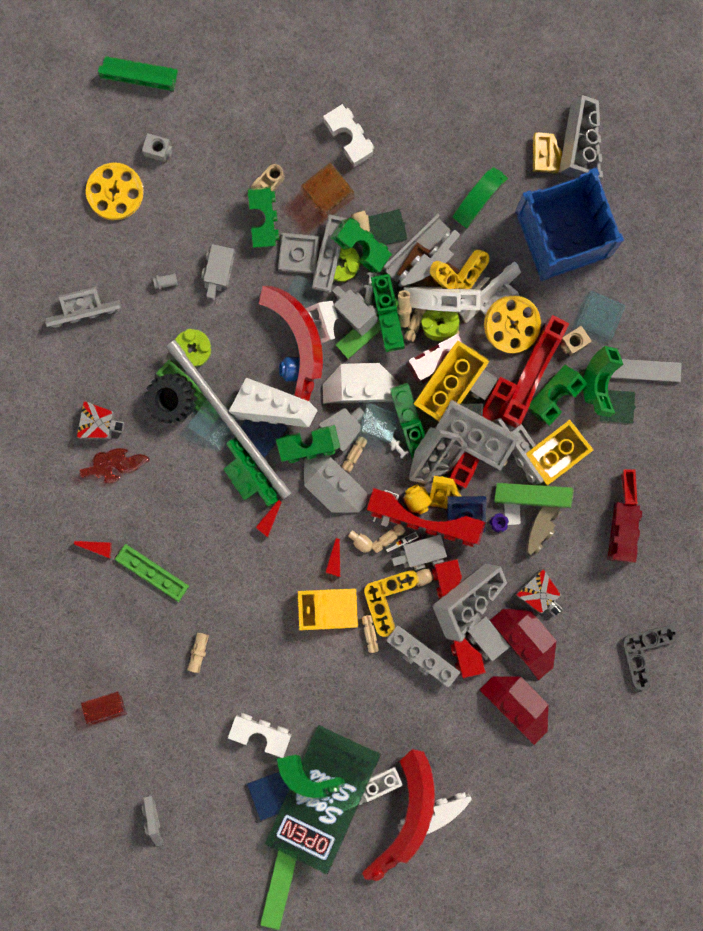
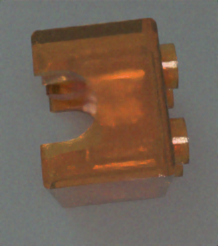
[301,162,354,221]

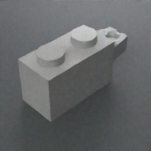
[201,244,236,300]
[332,286,379,336]
[392,535,447,570]
[467,616,510,661]

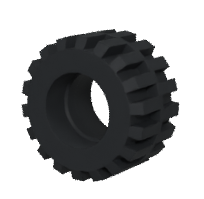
[144,374,197,424]

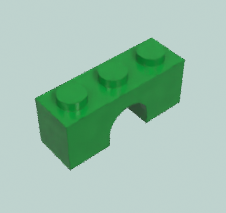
[248,186,279,248]
[330,218,392,273]
[528,365,587,426]
[276,425,340,463]

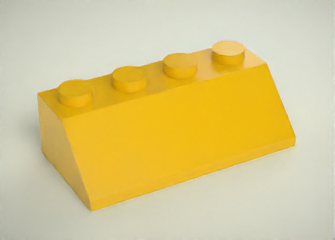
[414,340,489,421]

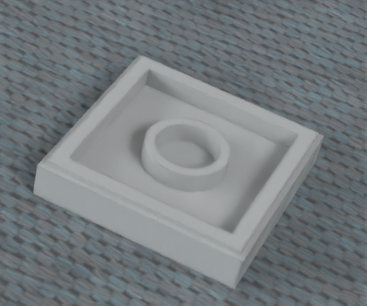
[278,233,320,275]

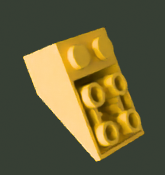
[298,589,358,630]

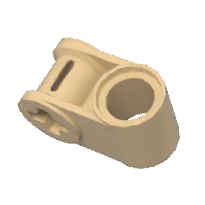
[250,164,284,191]

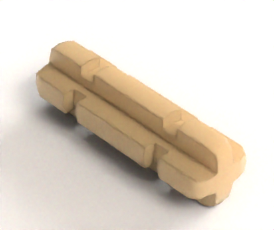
[405,308,426,342]
[342,436,367,472]
[372,524,405,553]
[362,615,379,653]

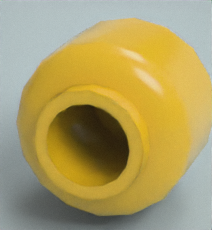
[403,485,432,515]

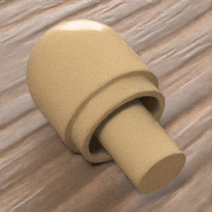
[348,530,372,553]
[407,569,433,587]

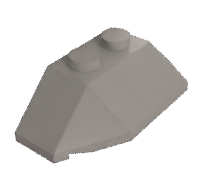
[409,427,467,484]
[304,453,370,513]

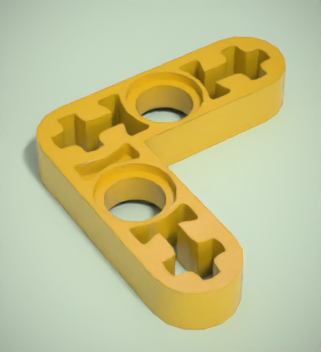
[430,249,489,289]
[364,571,419,637]

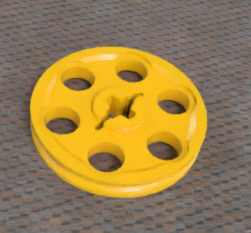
[86,163,143,220]
[484,295,541,353]

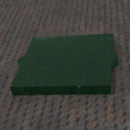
[369,209,407,245]
[600,390,636,423]

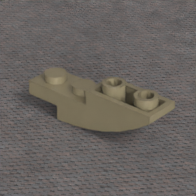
[526,486,574,555]

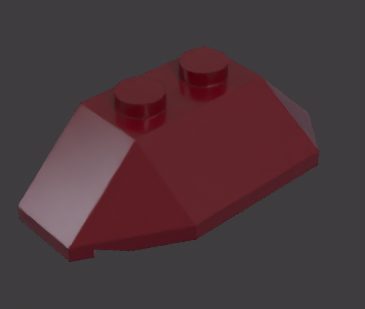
[489,609,557,680]
[479,676,549,745]

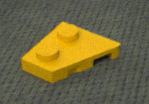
[533,133,562,174]
[429,476,461,509]

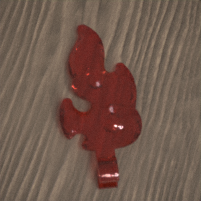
[79,448,150,483]

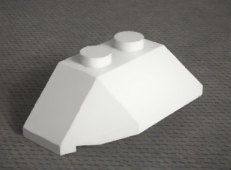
[323,363,399,404]

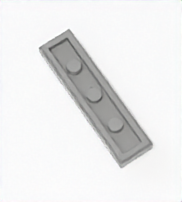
[312,215,347,293]
[611,359,682,383]

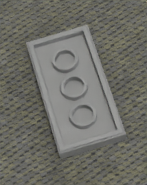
[436,400,520,471]

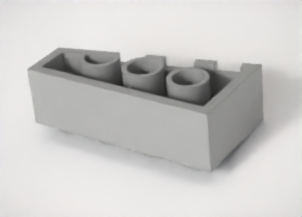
[559,95,603,180]
[433,564,507,642]

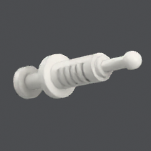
[364,272,377,306]
[374,423,409,459]

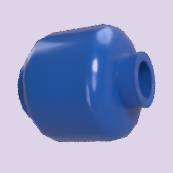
[279,357,300,382]

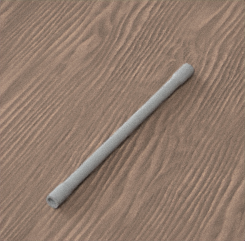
[166,340,291,500]

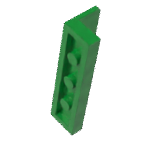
[98,56,178,91]

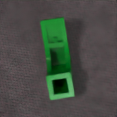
[452,167,508,229]
[583,346,624,417]
[277,755,345,799]

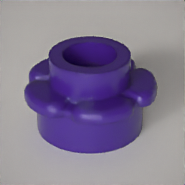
[490,513,509,532]

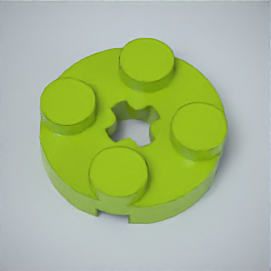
[334,248,360,282]
[421,310,460,341]
[175,329,211,367]

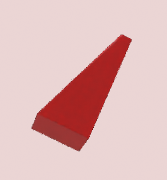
[621,469,638,505]
[256,500,282,537]
[326,538,340,577]
[74,541,112,558]

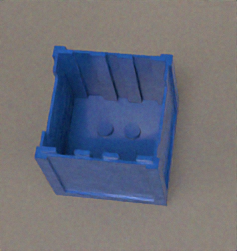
[515,167,624,281]

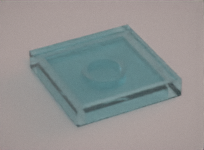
[576,291,626,341]

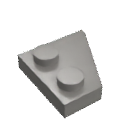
[142,796,164,847]

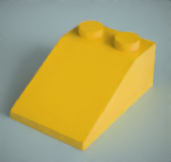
[526,420,593,486]

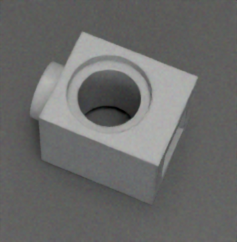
[142,133,173,162]
[470,370,498,400]

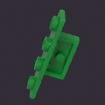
[224,438,279,506]

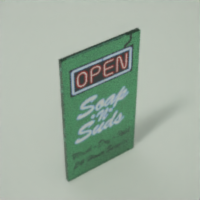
[265,725,381,875]

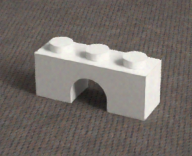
[323,104,374,167]
[228,713,292,758]

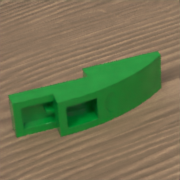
[371,274,405,352]
[390,383,425,461]

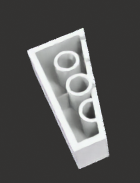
[229,378,317,427]

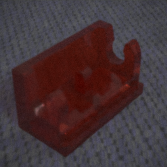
[81,691,127,726]

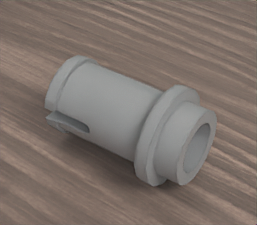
[153,273,178,290]

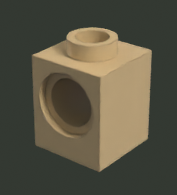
[560,326,592,356]

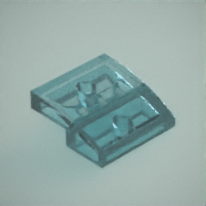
[188,400,241,450]

